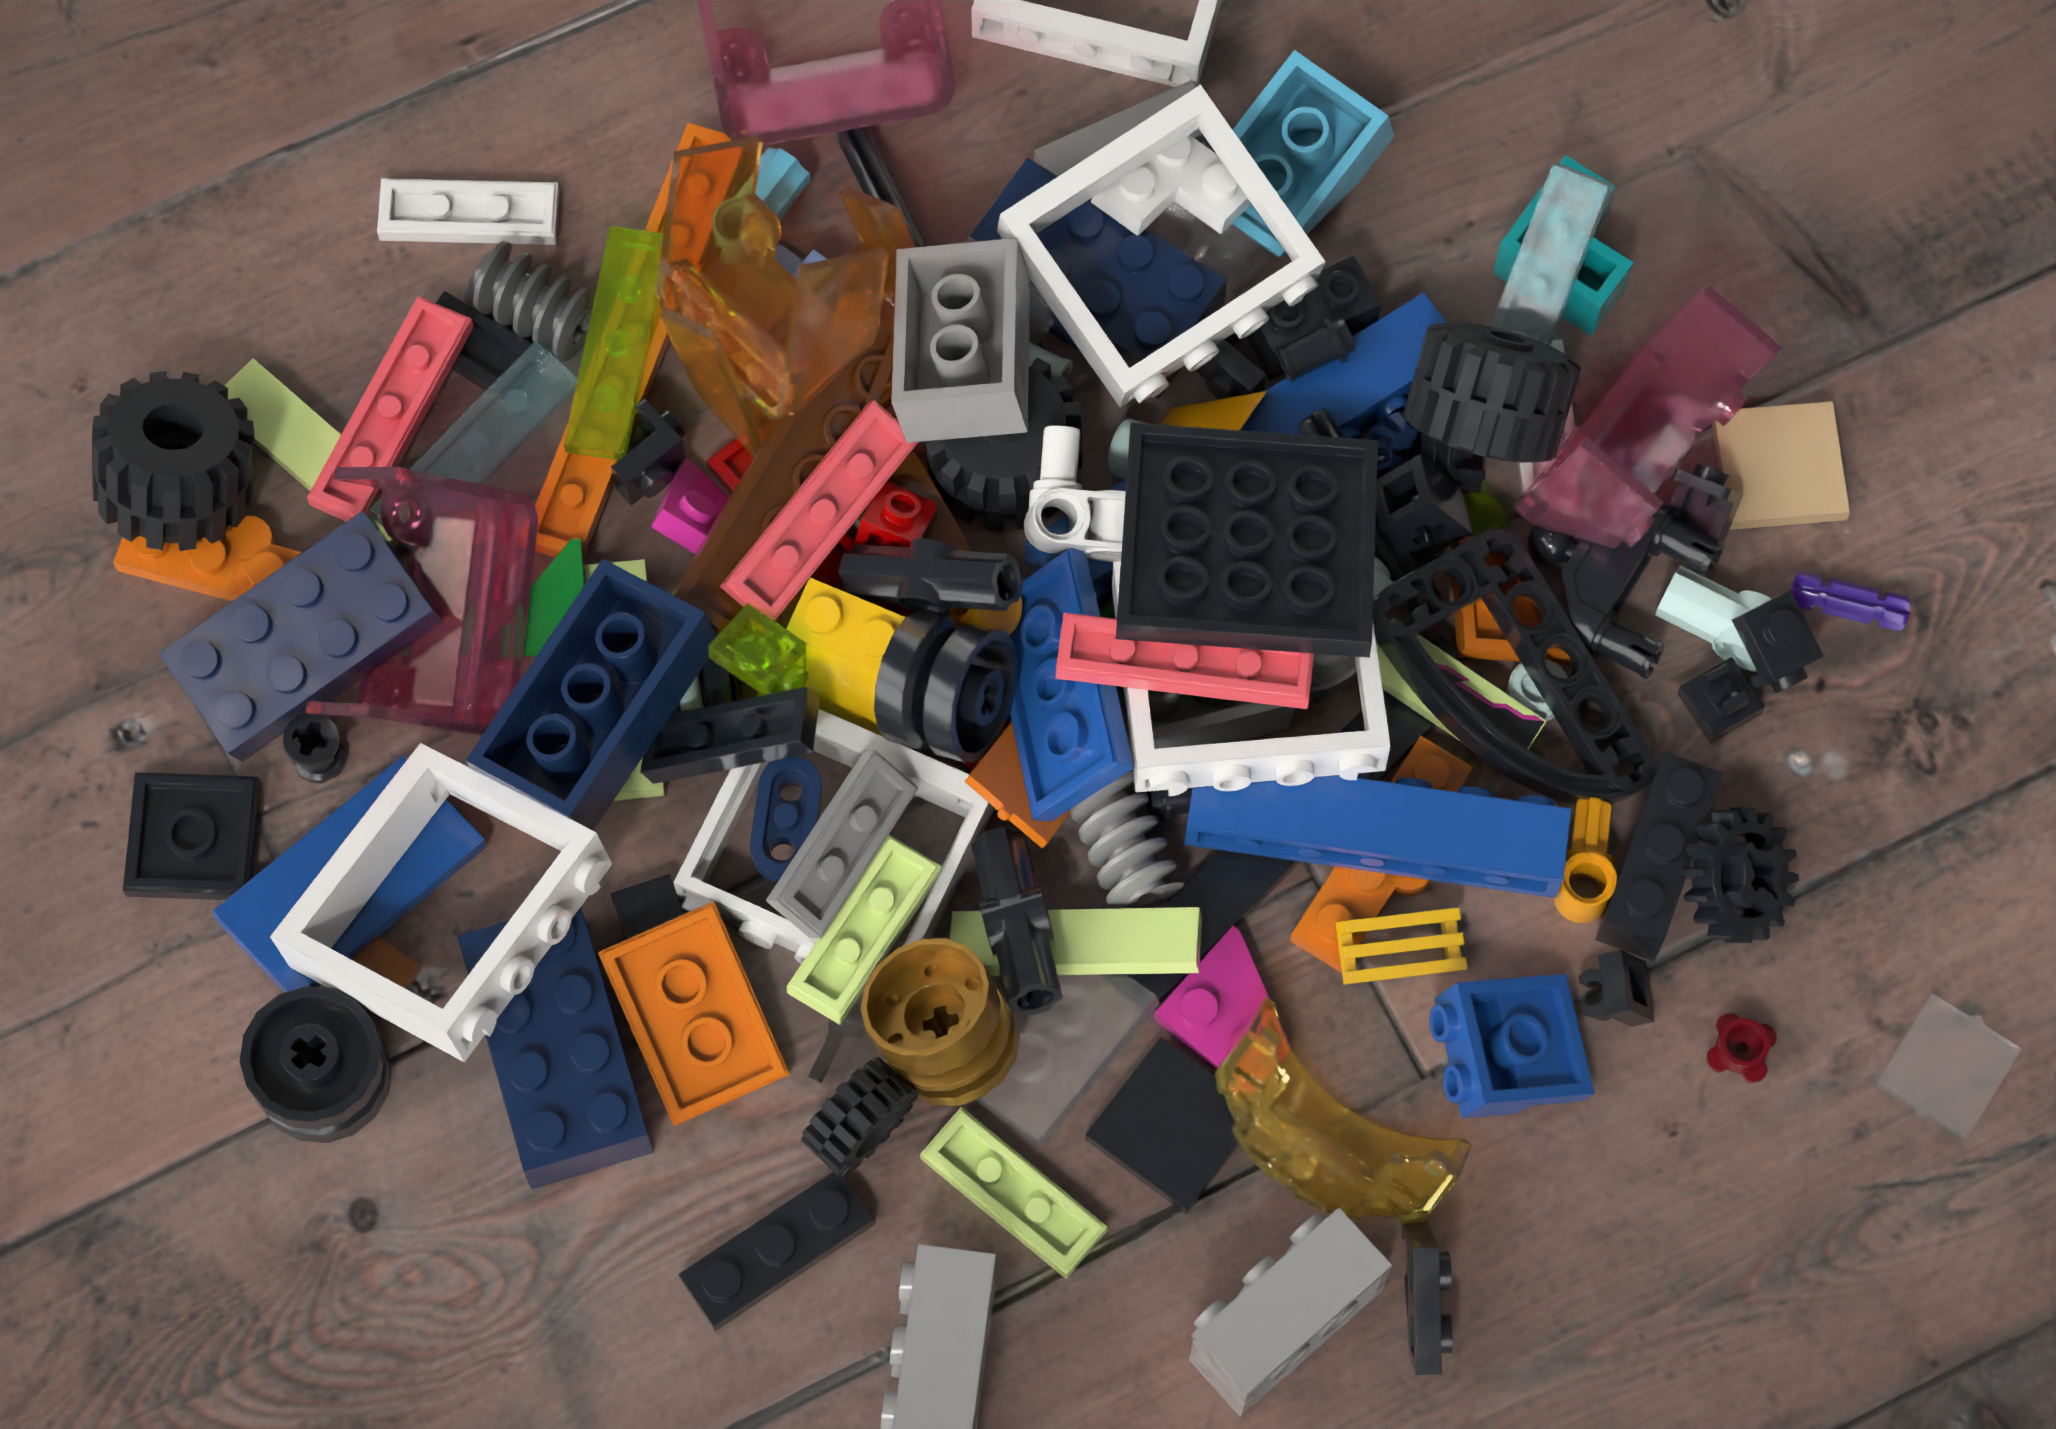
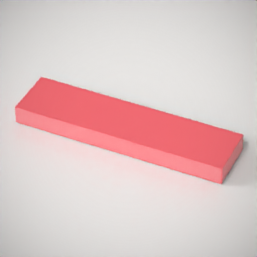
[307,296,474,522]
[720,400,918,627]
[1056,613,1314,709]

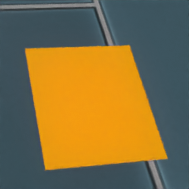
[1159,391,1267,430]

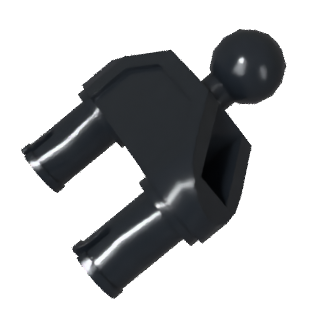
[1527,501,1725,679]

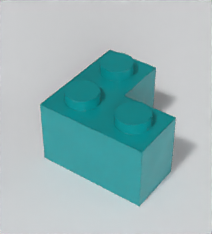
[1493,155,1634,336]

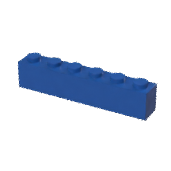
[1184,773,1571,898]

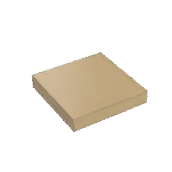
[1711,401,1850,530]

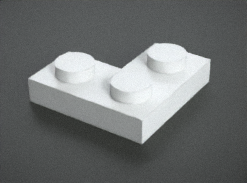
[1091,135,1252,236]

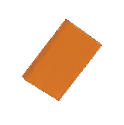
[598,901,790,1126]

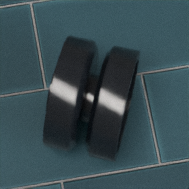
[874,610,1018,763]
[239,986,392,1143]

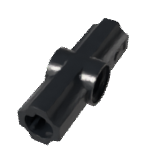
[838,538,1023,616]
[971,827,1063,1016]

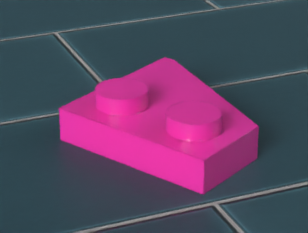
[651,457,729,554]
[1154,926,1291,1099]

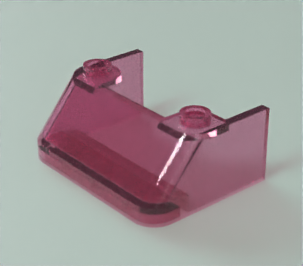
[696,0,955,147]
[1513,284,1782,549]
[306,467,538,736]

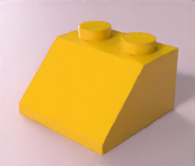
[775,578,906,737]

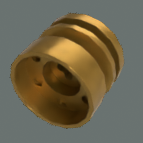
[860,938,1020,1106]

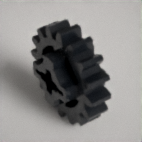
[1681,807,1799,943]

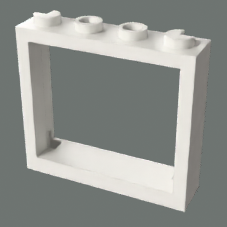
[971,0,1223,87]
[997,85,1326,407]
[1112,561,1390,796]
[674,688,995,964]
[270,743,612,1062]

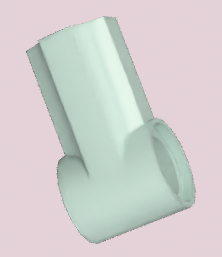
[1655,565,1771,672]

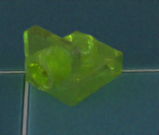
[709,603,808,696]

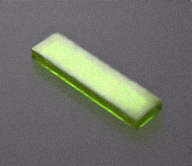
[564,226,670,460]

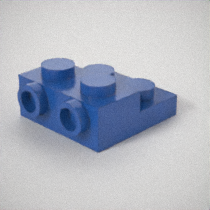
[1429,974,1595,1119]

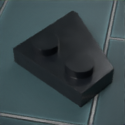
[1401,1217,1453,1375]

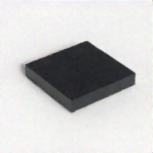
[123,772,262,900]
[1085,1037,1262,1215]

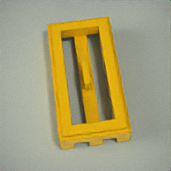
[1335,907,1468,985]

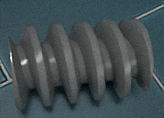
[465,240,599,362]

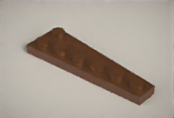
[671,295,894,667]

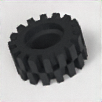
[801,1057,918,1177]

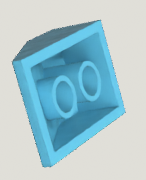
[1215,50,1395,260]

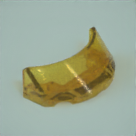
[1215,997,1472,1224]

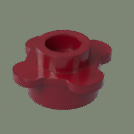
[1706,1013,1777,1083]

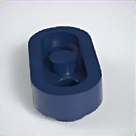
[750,756,822,882]

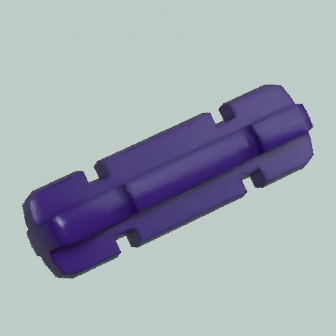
[1791,571,1911,631]

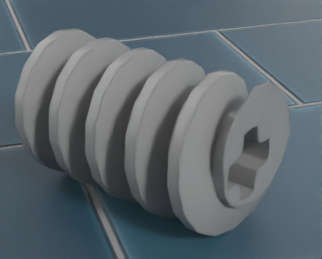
[1070,771,1184,909]

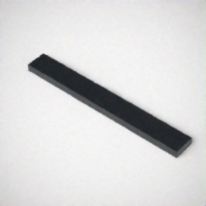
[1100,633,1484,1018]

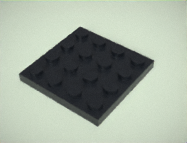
[1115,423,1378,658]

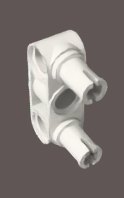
[1024,426,1126,562]

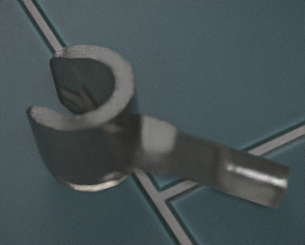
[808,1002,866,1084]

